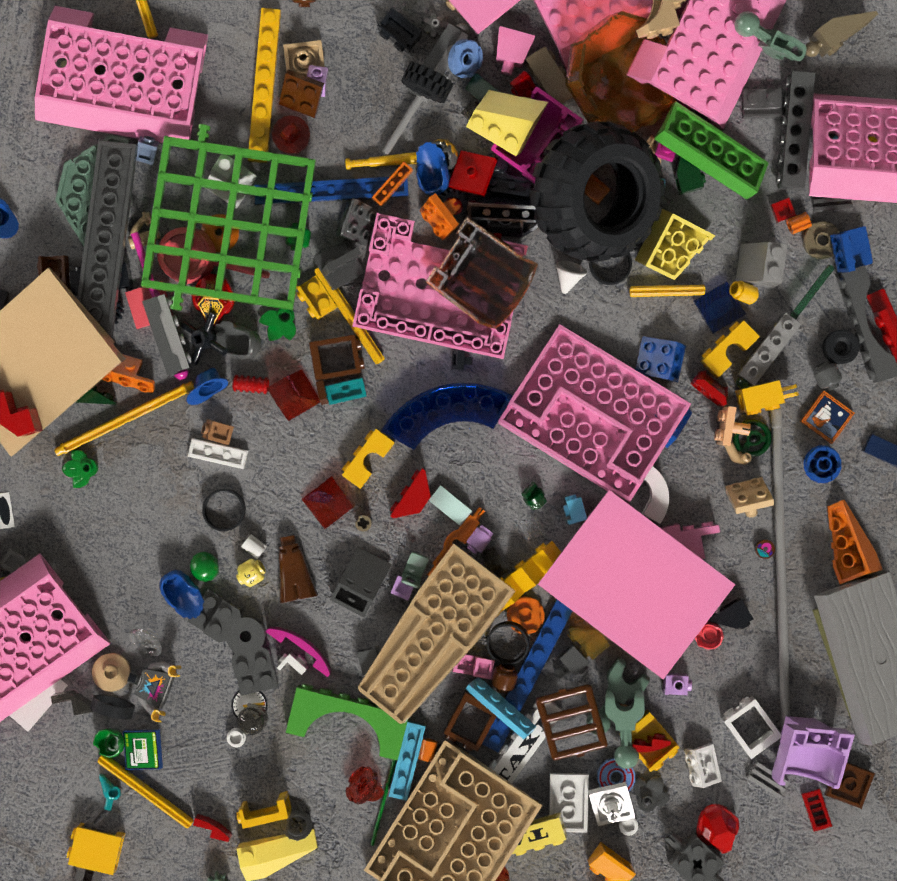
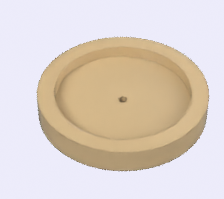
[92,653,131,692]

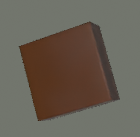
[316,380,329,405]

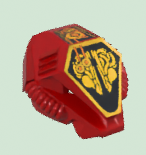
[192,274,235,326]

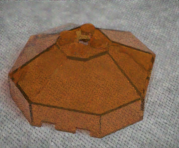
[565,11,676,132]

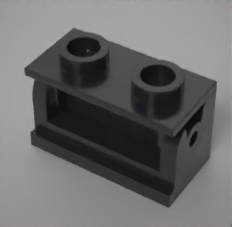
[377,8,422,54]

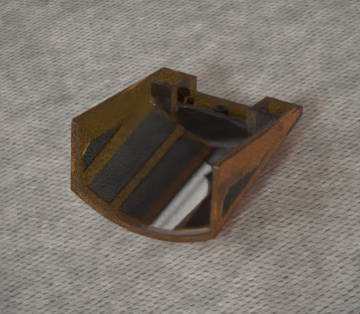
[425,217,538,329]

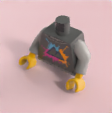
[127,661,181,722]

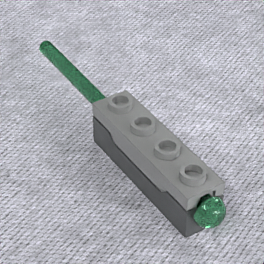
[736,264,835,389]

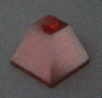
[267,369,321,421]
[302,476,355,529]

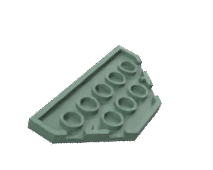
[55,135,131,247]

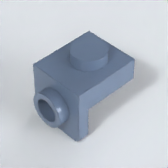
[136,136,159,165]

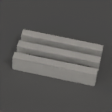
[746,761,790,799]

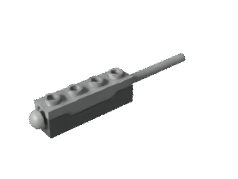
[382,23,469,155]

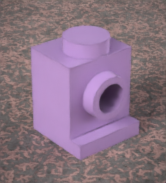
[662,673,692,695]

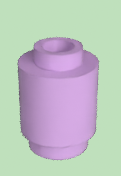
[466,525,493,554]

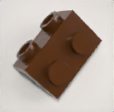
[37,255,70,290]

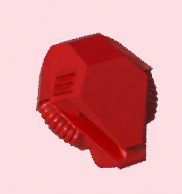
[696,804,740,854]

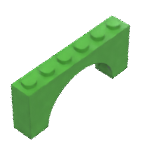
[285,683,408,761]

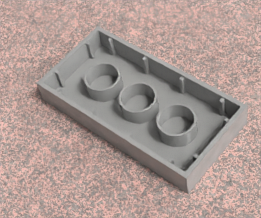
[814,572,897,746]

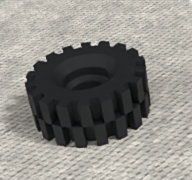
[401,62,453,103]

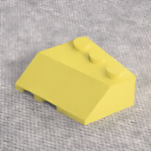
[466,90,548,156]
[635,209,715,280]

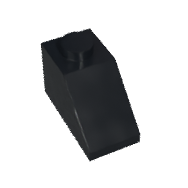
[709,597,753,629]

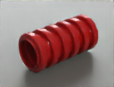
[232,374,269,394]

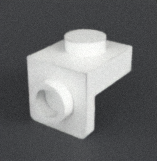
[277,652,308,675]

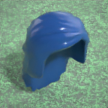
[416,142,450,196]
[159,570,204,619]

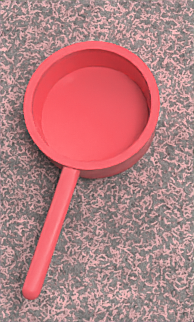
[157,227,270,284]

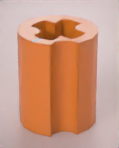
[786,212,812,235]
[418,738,438,762]

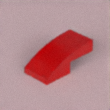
[193,814,232,842]

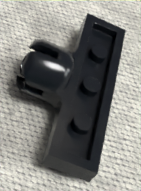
[486,153,533,199]

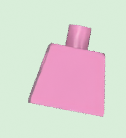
[496,26,535,76]

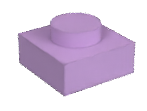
[391,575,414,600]

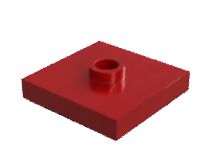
[448,150,497,196]

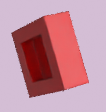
[770,198,796,223]

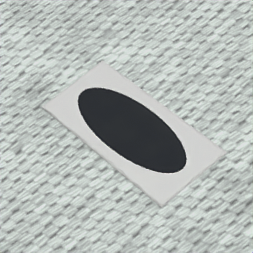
[0,492,15,529]

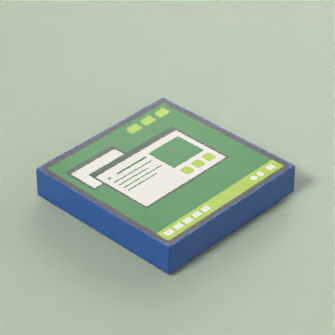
[123,729,163,770]

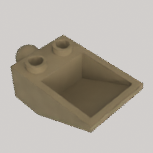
[805,11,878,57]

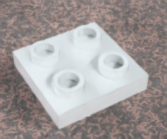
[588,782,635,826]

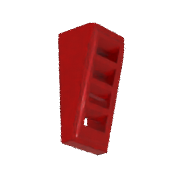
[801,789,832,832]

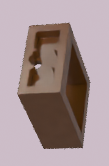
[309,335,365,381]
[444,690,497,752]

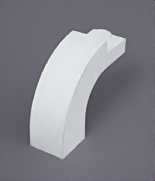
[641,467,669,524]

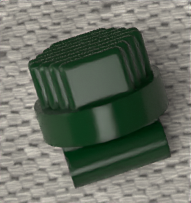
[521,482,547,510]

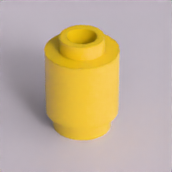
[729,281,759,305]

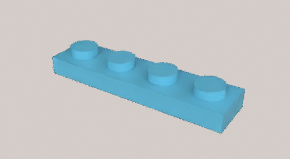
[466,677,537,740]
[389,721,426,801]

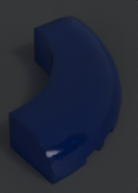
[381,383,512,450]

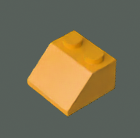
[587,842,636,881]

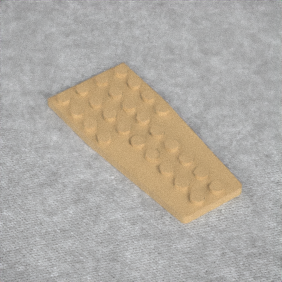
[358,544,515,724]

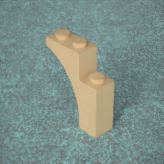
[636,0,687,39]

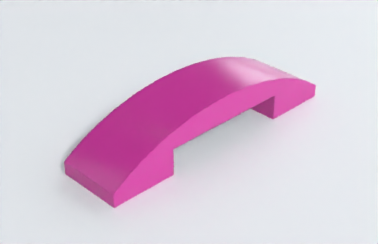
[266,626,331,677]

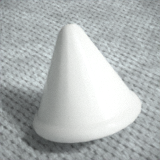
[555,261,587,294]

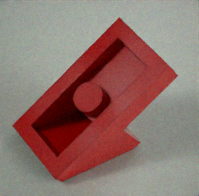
[510,71,536,98]

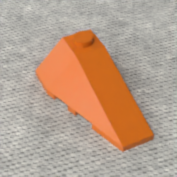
[827,500,883,585]

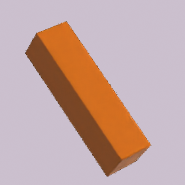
[372,162,413,207]

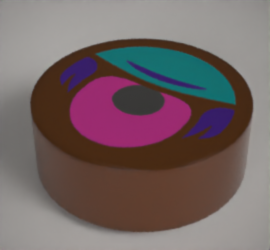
[755,539,775,559]

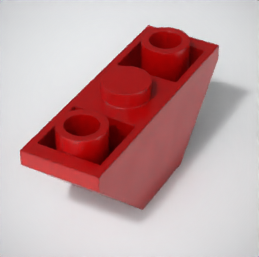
[389,468,431,518]

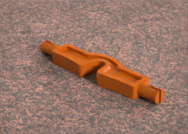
[427,507,486,576]

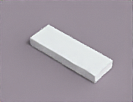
[188,438,248,469]

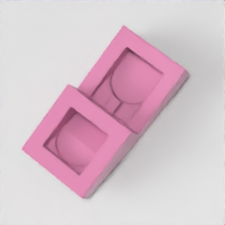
[452,654,495,679]

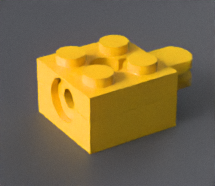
[735,380,799,415]

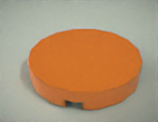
[506,596,545,634]

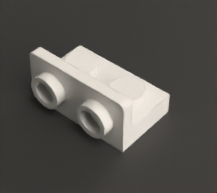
[684,743,722,788]

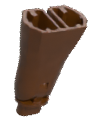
[279,535,318,603]

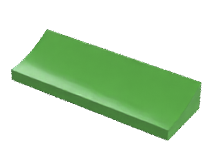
[654,102,768,200]

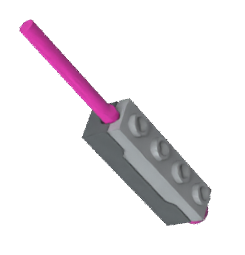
[131,232,192,380]

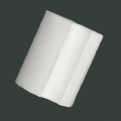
[241,534,267,559]

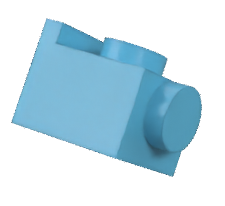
[563,494,587,525]

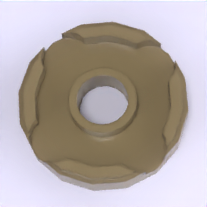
[802,221,840,260]

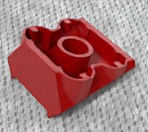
[690,370,728,407]

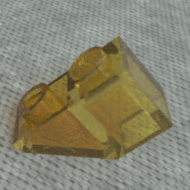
[567,625,610,660]

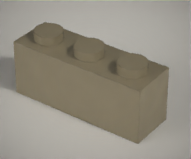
[525,46,577,105]

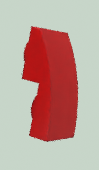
[632,733,671,752]

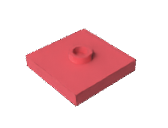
[125,281,173,329]

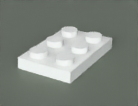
[549,773,589,833]

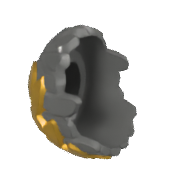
[432,139,458,170]

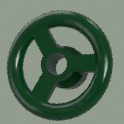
[733,419,771,457]

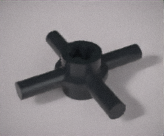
[180,311,228,365]

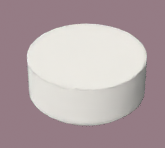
[619,818,638,836]

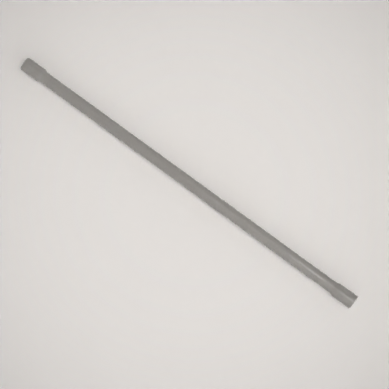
[770,409,790,734]

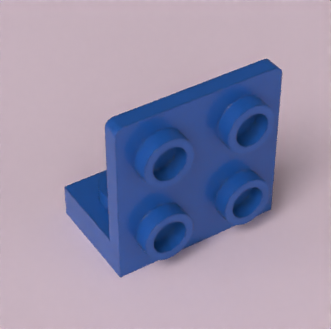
[830,226,873,273]
[635,336,686,383]

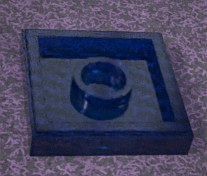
[693,281,746,334]

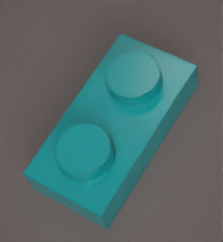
[325,378,367,405]

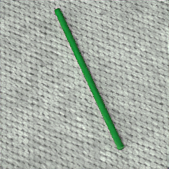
[370,760,396,846]

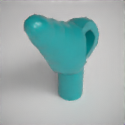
[99,774,121,811]

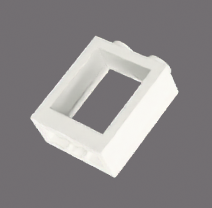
[721,696,782,759]

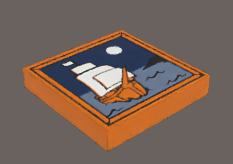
[800,390,855,444]

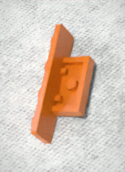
[102,354,155,393]

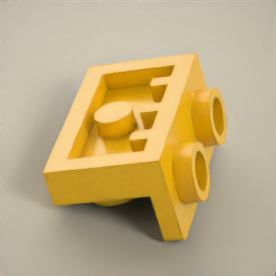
[296,275,338,320]

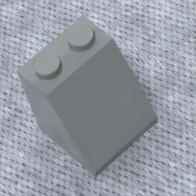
[735,242,788,288]

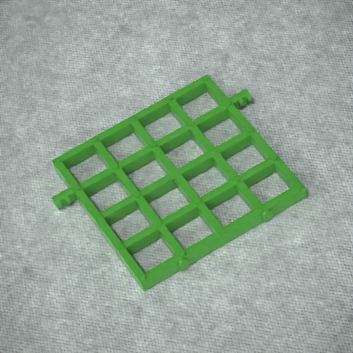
[141,124,316,311]

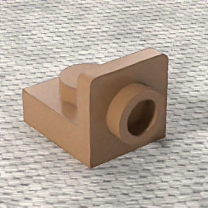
[201,419,234,445]

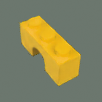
[700,320,760,378]
[342,429,395,489]

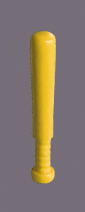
[345,152,417,170]

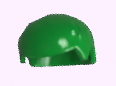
[190,551,219,582]
[93,728,124,758]

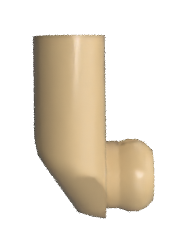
[725,442,752,465]

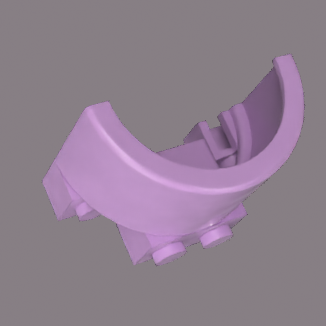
[771,716,855,789]

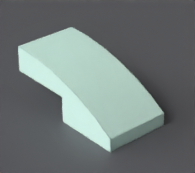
[429,485,472,526]

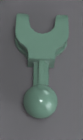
[734,11,806,61]
[586,657,650,735]
[605,691,645,769]

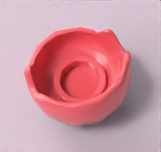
[695,621,724,650]

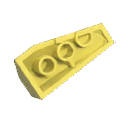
[237,828,318,881]

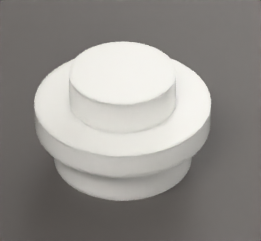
[227,728,246,747]

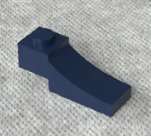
[863,434,897,468]

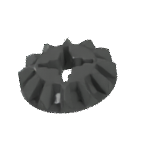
[281,810,312,841]

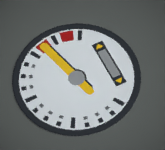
[231,690,268,723]

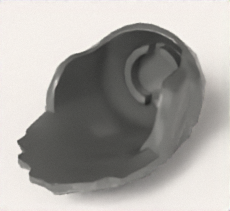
[213,321,261,360]

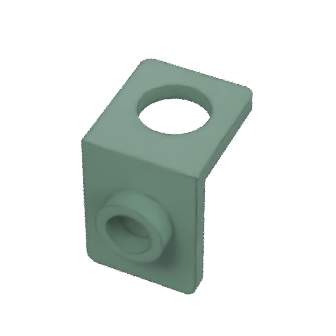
[401,552,429,589]

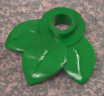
[259,308,296,341]
[62,450,98,488]

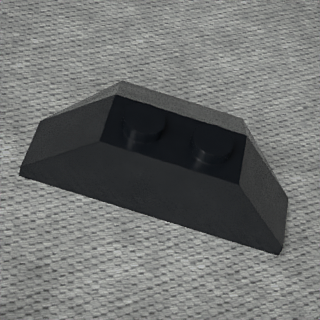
[467,194,538,237]

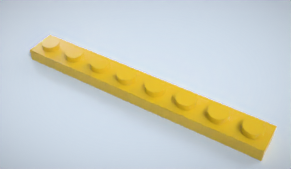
[248,8,281,163]

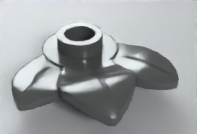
[633,776,670,812]

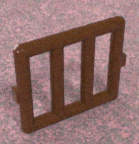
[536,684,608,760]

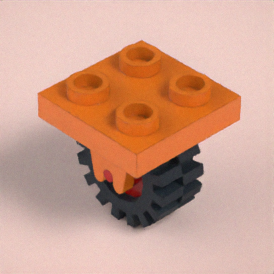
[419,189,469,241]

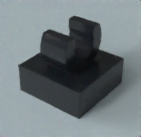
[451,350,473,370]

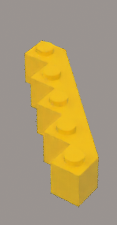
[497,541,561,616]

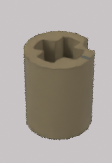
[355,514,372,531]

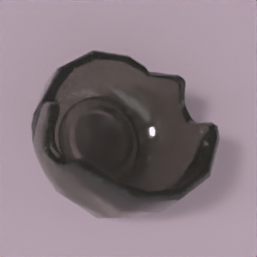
[237,704,268,735]

